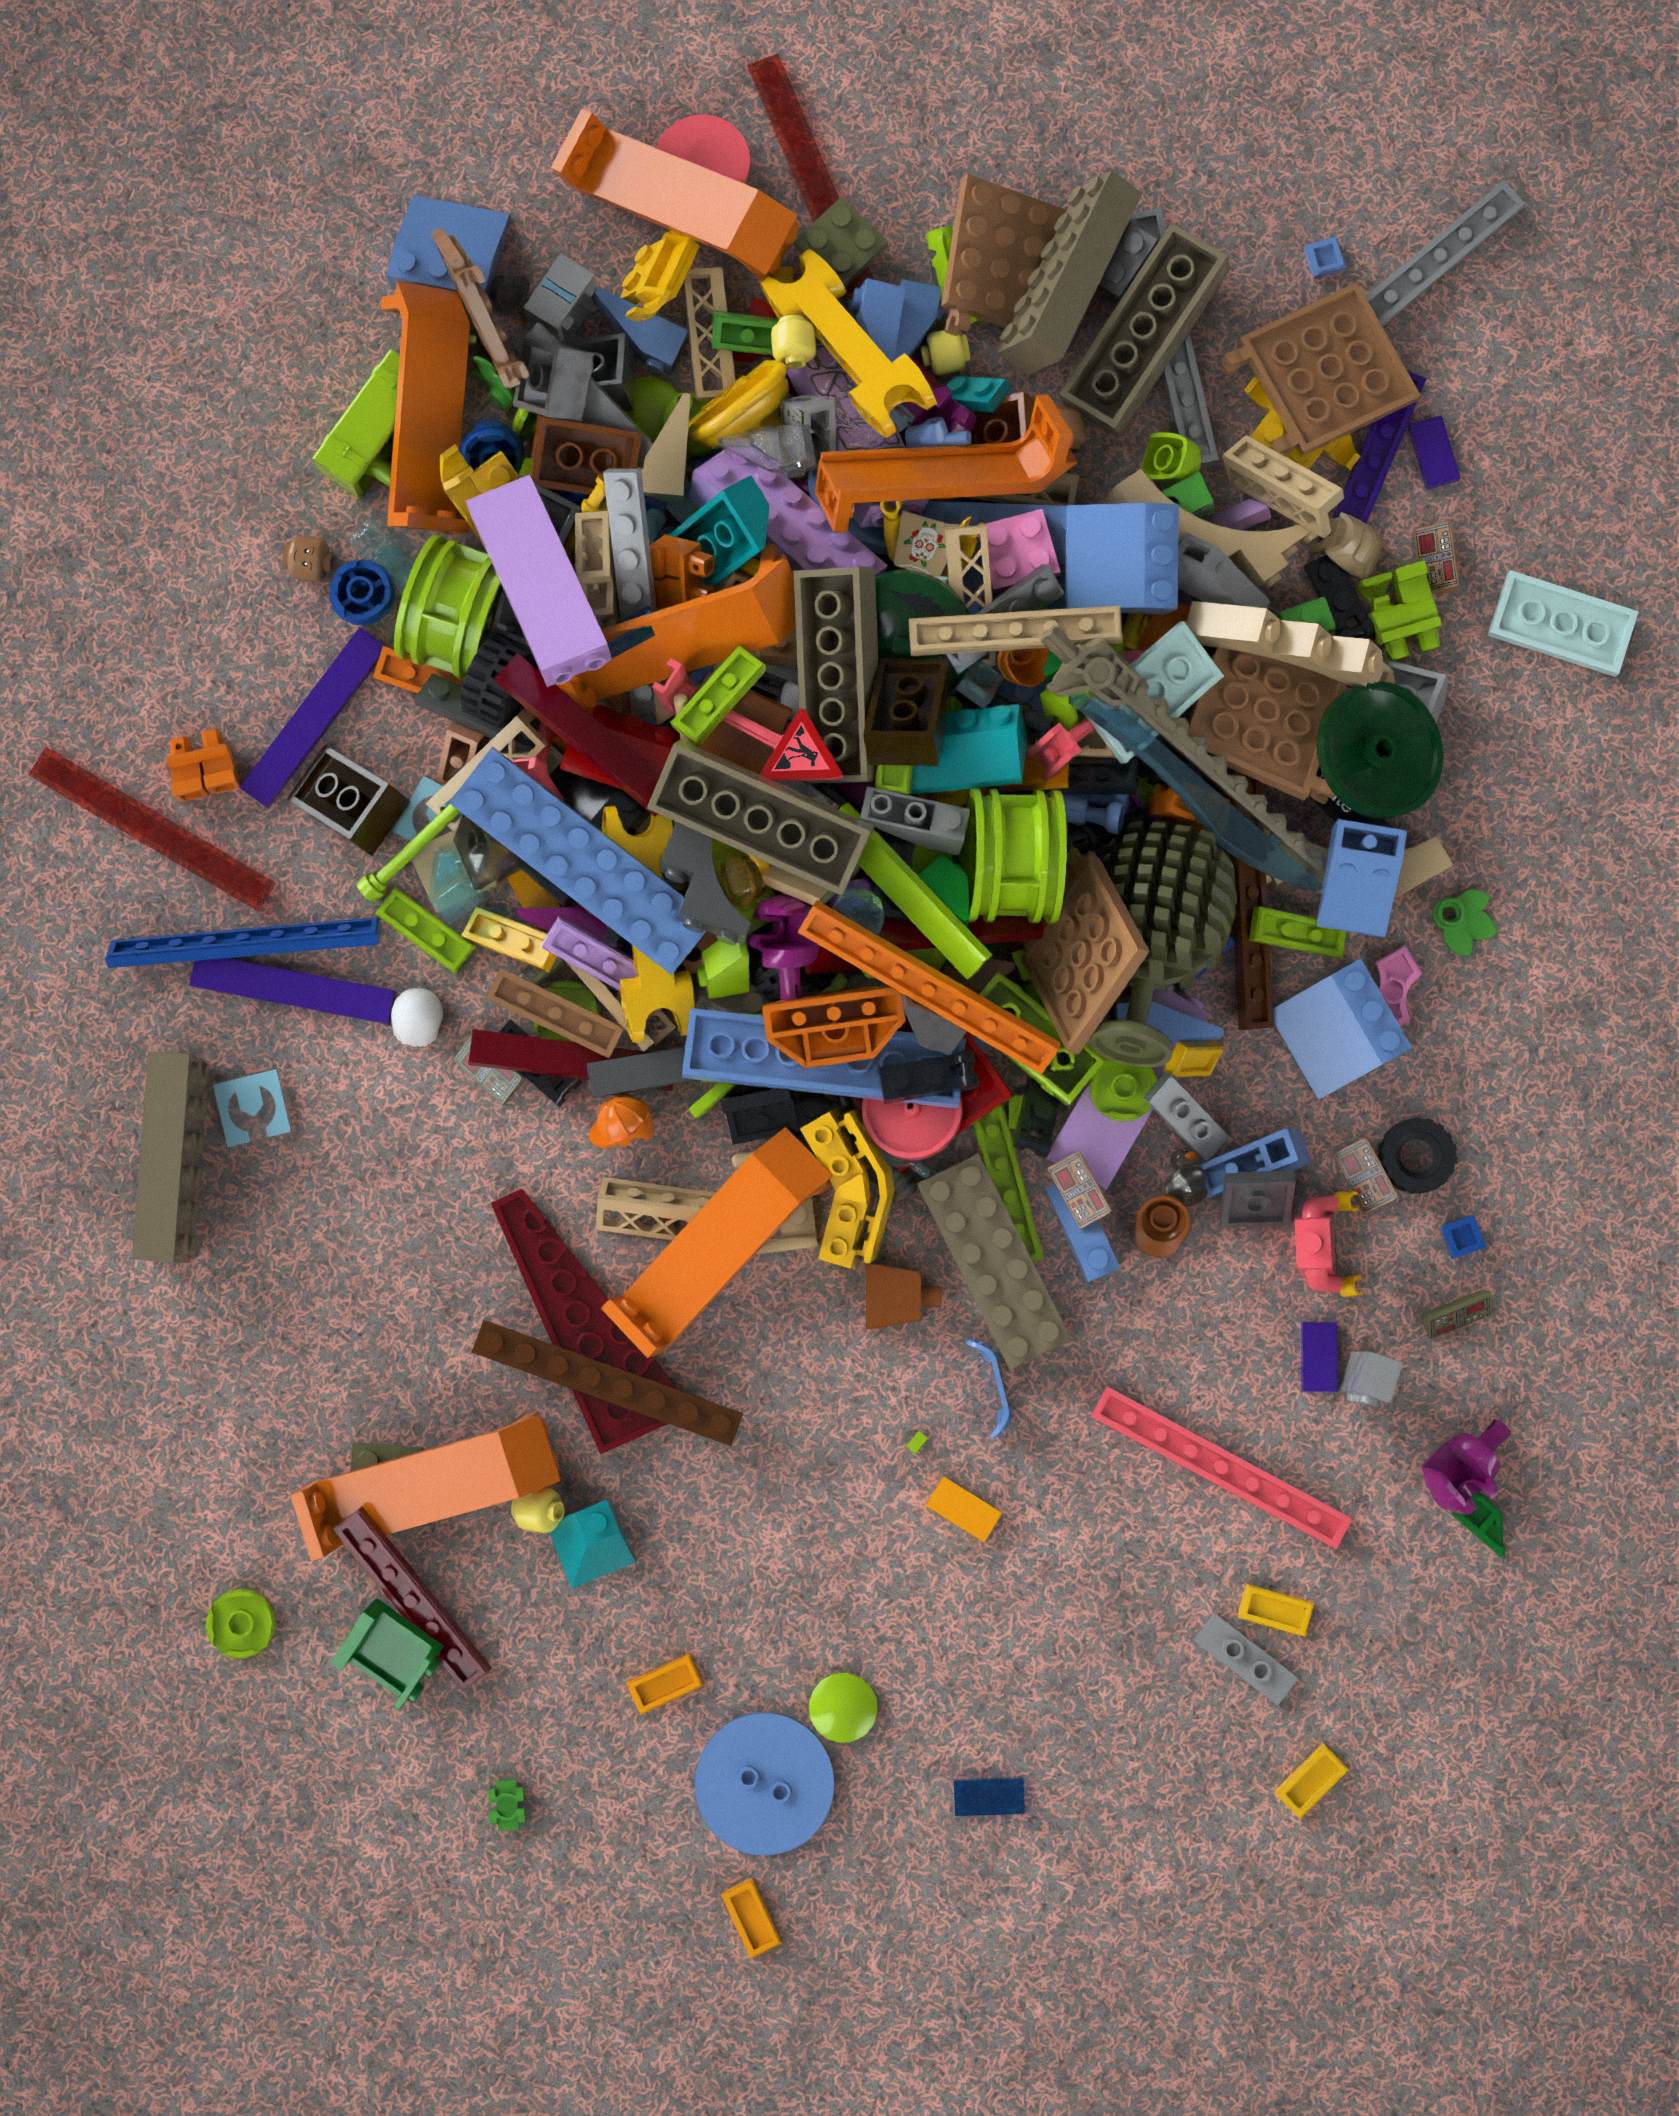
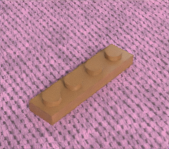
[485,968,624,1058]

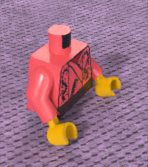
[1295,1191,1363,1297]

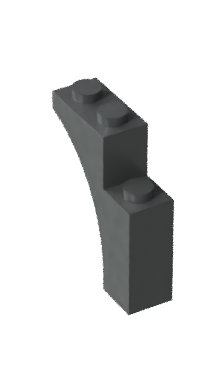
[660,822,751,945]

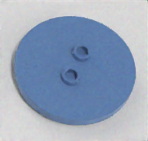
[695,1712,834,1855]

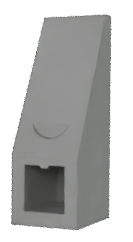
[1178,532,1270,608]
[860,786,970,856]

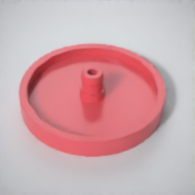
[656,114,751,184]
[862,1096,963,1160]

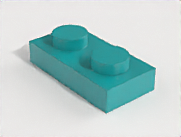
[947,376,1011,412]

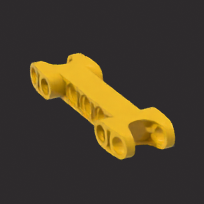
[760,249,937,438]
[602,806,695,1043]

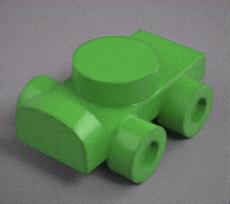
[488,1779,526,1831]

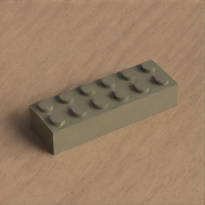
[997,170,1142,376]
[1059,222,1231,439]
[793,567,879,784]
[647,739,874,896]
[132,1051,210,1263]
[917,1154,1072,1370]

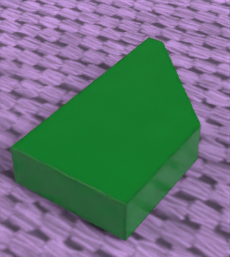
[1451,1493,1505,1557]

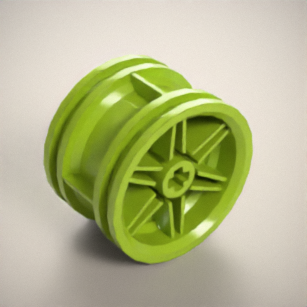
[394,534,503,680]
[962,788,1067,924]

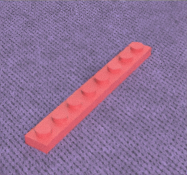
[1090,1386,1352,1549]

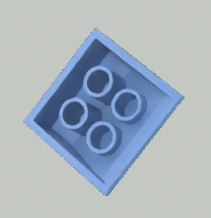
[386,195,510,304]
[1065,503,1179,615]
[1273,959,1412,1100]

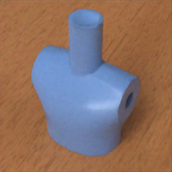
[905,417,971,448]

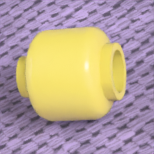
[771,315,817,369]
[920,330,970,375]
[511,1488,565,1533]

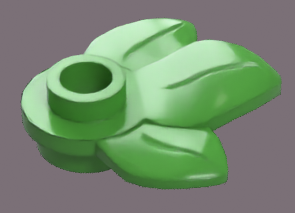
[471,356,516,412]
[1432,890,1497,957]

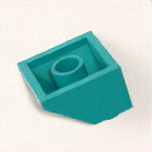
[550,1498,636,1589]

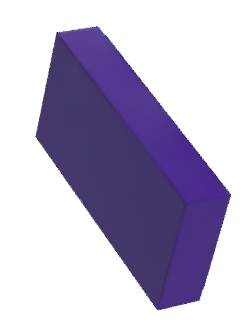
[1408,416,1460,490]
[1301,1322,1338,1392]

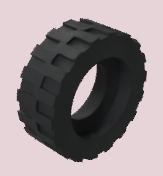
[1377,1117,1457,1194]

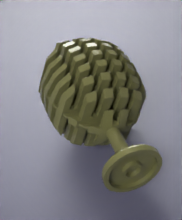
[1088,819,1237,1067]

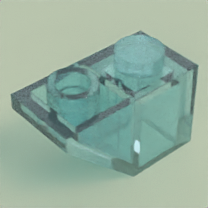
[428,845,484,926]

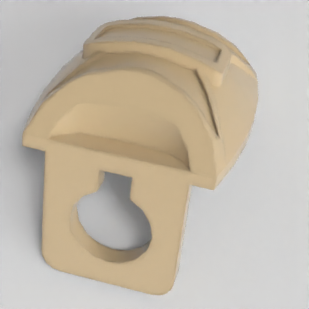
[1307,512,1383,580]

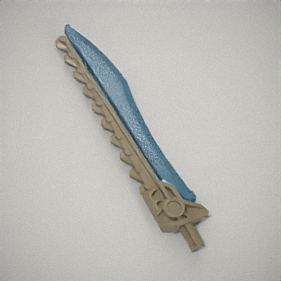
[1040,625,1326,891]

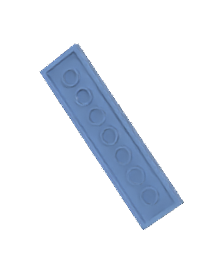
[449,747,706,975]
[682,1008,966,1109]

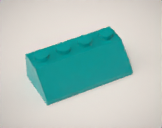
[669,475,770,588]
[904,704,1028,795]

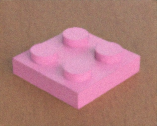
[977,509,1061,594]

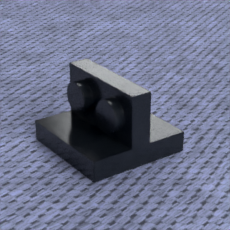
[720,1087,800,1145]

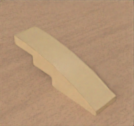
[575,511,619,629]

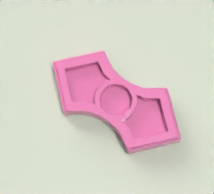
[1375,945,1422,1026]

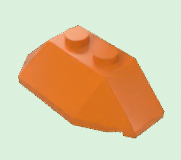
[762,986,906,1068]

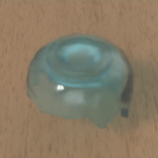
[833,888,885,935]

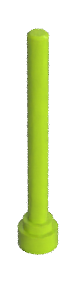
[357,804,461,903]

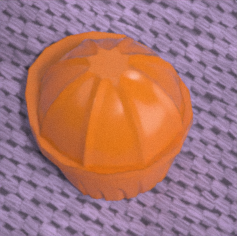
[997,648,1050,687]
[589,1093,655,1149]

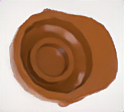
[1134,1193,1192,1258]

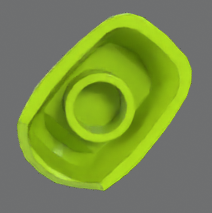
[1141,432,1202,484]

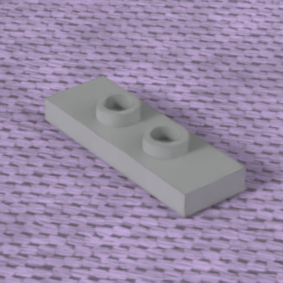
[1143,1072,1229,1162]
[1193,1613,1299,1706]

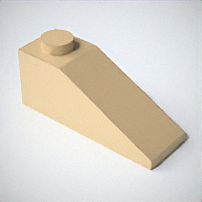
[641,393,691,503]

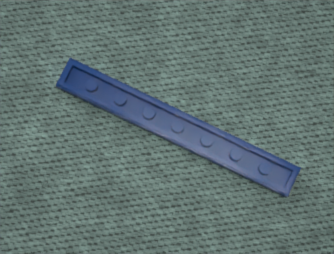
[105,917,382,968]

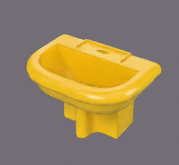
[687,360,789,466]

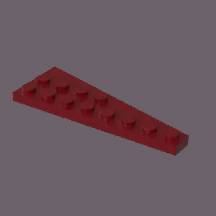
[491,1189,679,1455]

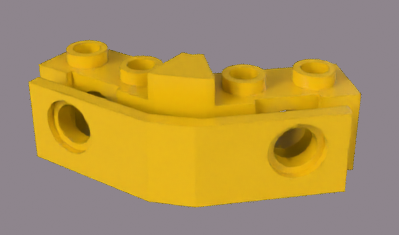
[800,1108,895,1269]

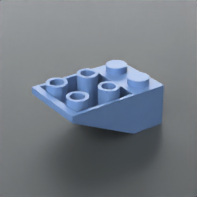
[1316,819,1407,938]

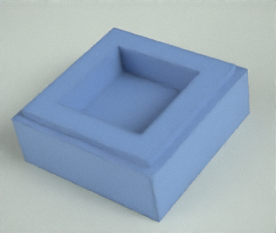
[1303,236,1346,280]

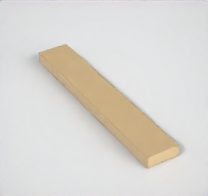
[909,605,1123,656]

